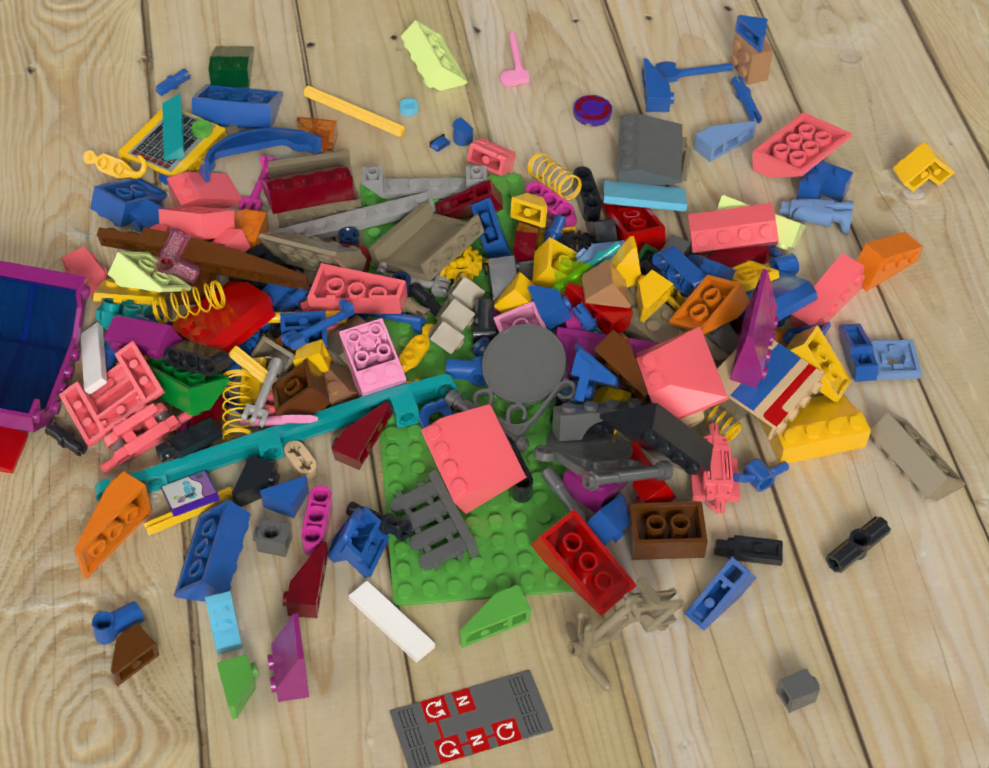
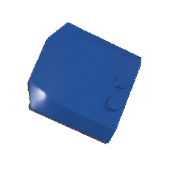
[739,271,818,321]

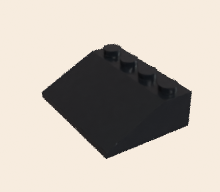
[599,403,714,475]

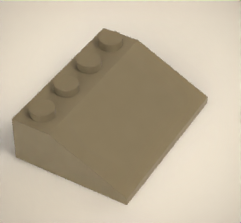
[258,232,367,272]

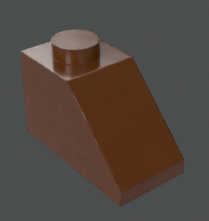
[111,623,159,686]

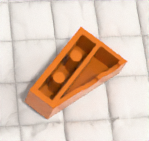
[857,232,923,292]

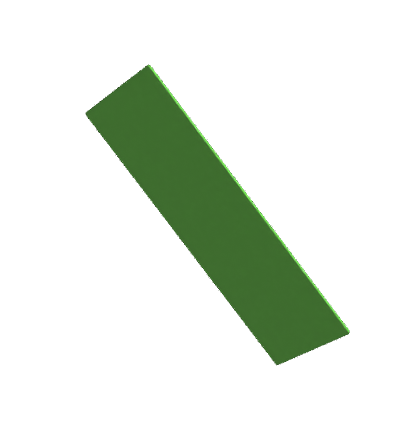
[360,174,576,606]

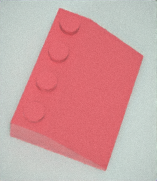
[753,112,852,178]
[421,404,527,514]

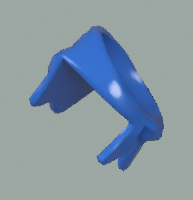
[419,398,453,429]

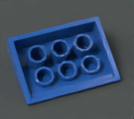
[192,84,283,129]

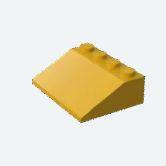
[758,395,871,464]

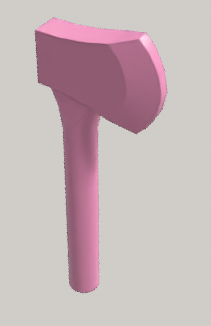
[500,32,529,87]
[240,415,318,427]

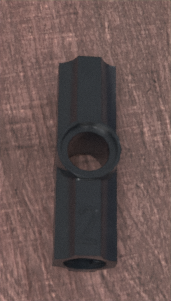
[826,516,891,573]

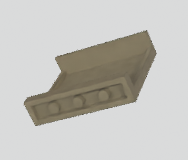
[268,150,361,228]
[368,201,484,282]

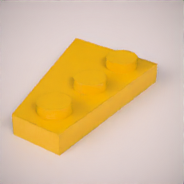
[93,279,168,305]

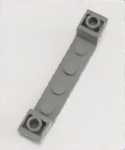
[362,166,487,199]

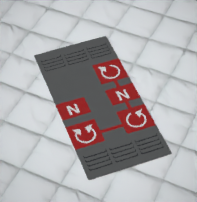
[389,670,553,768]

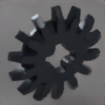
[558,230,596,252]

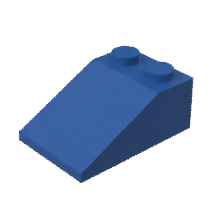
[90,178,167,227]

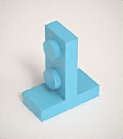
[205,591,242,654]

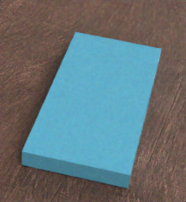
[603,180,687,212]

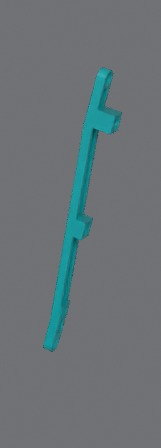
[94,374,457,502]

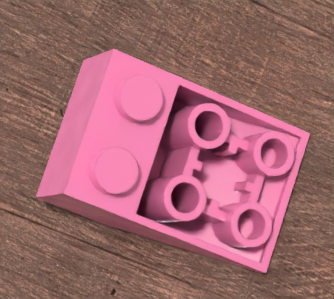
[339,318,406,397]

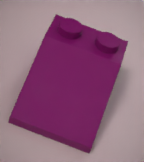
[563,467,629,514]
[267,613,309,702]

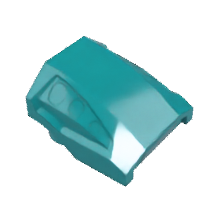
[95,298,157,330]

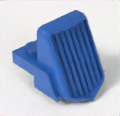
[571,343,620,404]
[328,506,390,578]

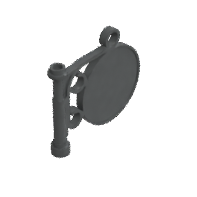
[444,324,577,453]
[534,432,674,491]

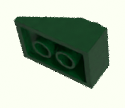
[208,46,254,87]

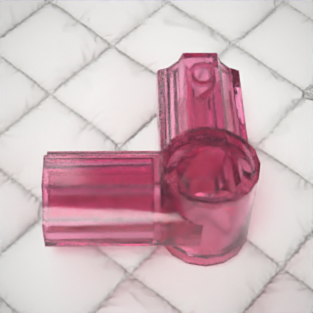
[156,228,201,284]

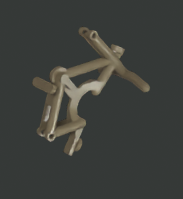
[566,577,685,691]

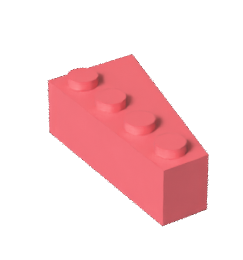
[791,253,865,328]
[307,263,407,314]

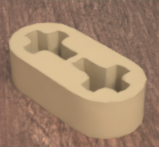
[284,441,317,480]

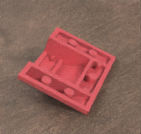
[636,326,729,420]
[59,341,165,447]

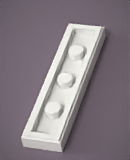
[81,322,107,395]
[349,581,435,663]

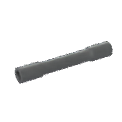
[541,466,607,546]

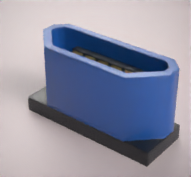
[429,133,451,152]

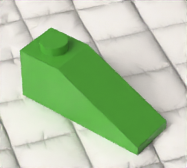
[460,585,531,648]

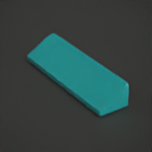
[162,93,185,160]

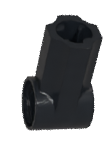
[473,299,496,343]

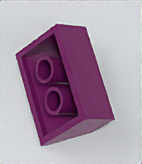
[103,315,183,360]

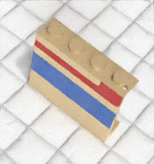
[717,340,824,441]

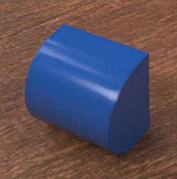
[453,117,473,146]

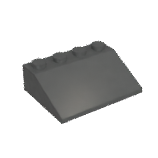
[617,114,683,186]

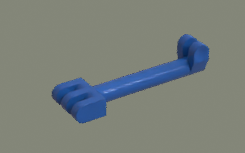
[281,298,355,350]
[350,313,426,334]

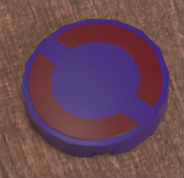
[573,95,612,126]

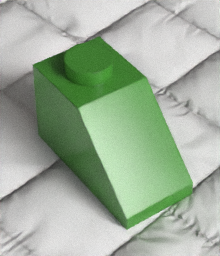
[217,654,259,719]

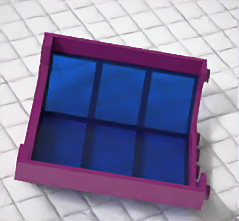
[0,260,90,432]

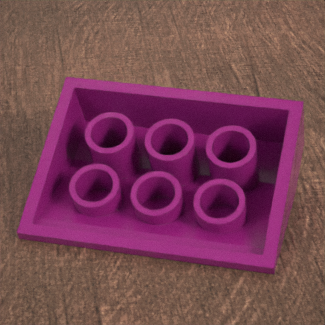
[730,269,779,388]

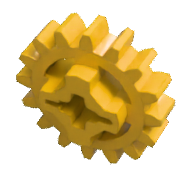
[439,246,482,282]

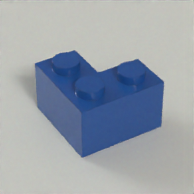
[796,161,853,202]
[280,311,328,350]

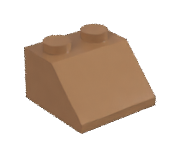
[322,364,360,409]

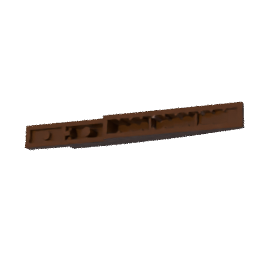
[97,227,310,291]

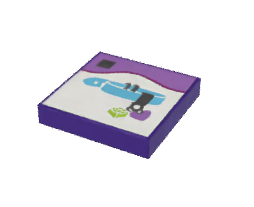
[161,470,220,517]

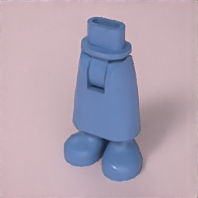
[780,198,854,235]

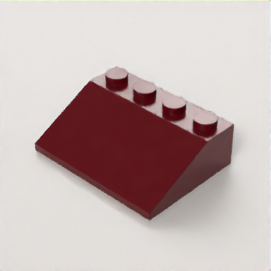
[260,164,355,214]

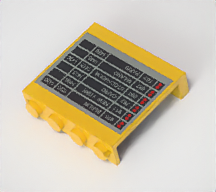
[118,109,227,177]

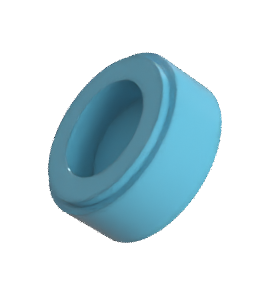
[399,98,419,117]

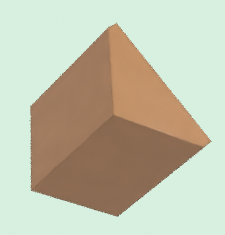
[581,259,630,308]

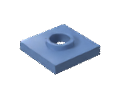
[870,339,922,380]

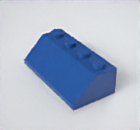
[174,500,251,602]

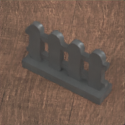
[390,470,480,571]

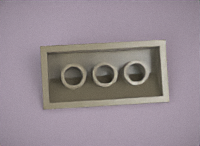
[870,413,966,501]

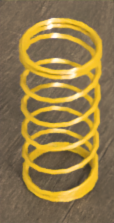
[527,153,582,200]
[152,280,225,324]
[222,369,252,442]

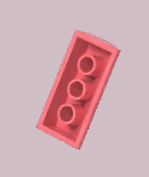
[688,203,779,256]

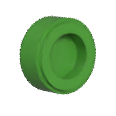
[191,120,213,139]

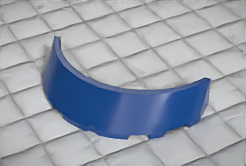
[199,128,321,183]

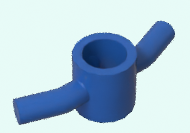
[768,245,799,276]
[733,459,789,492]

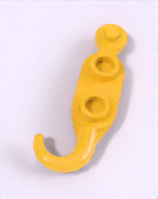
[83,150,147,179]
[399,323,435,384]

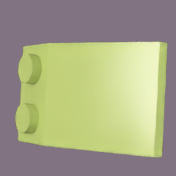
[108,252,192,292]

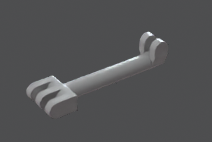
[376,262,451,298]
[241,358,284,427]

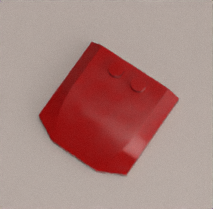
[171,282,276,355]

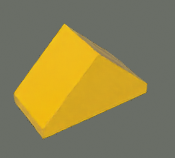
[494,272,534,314]

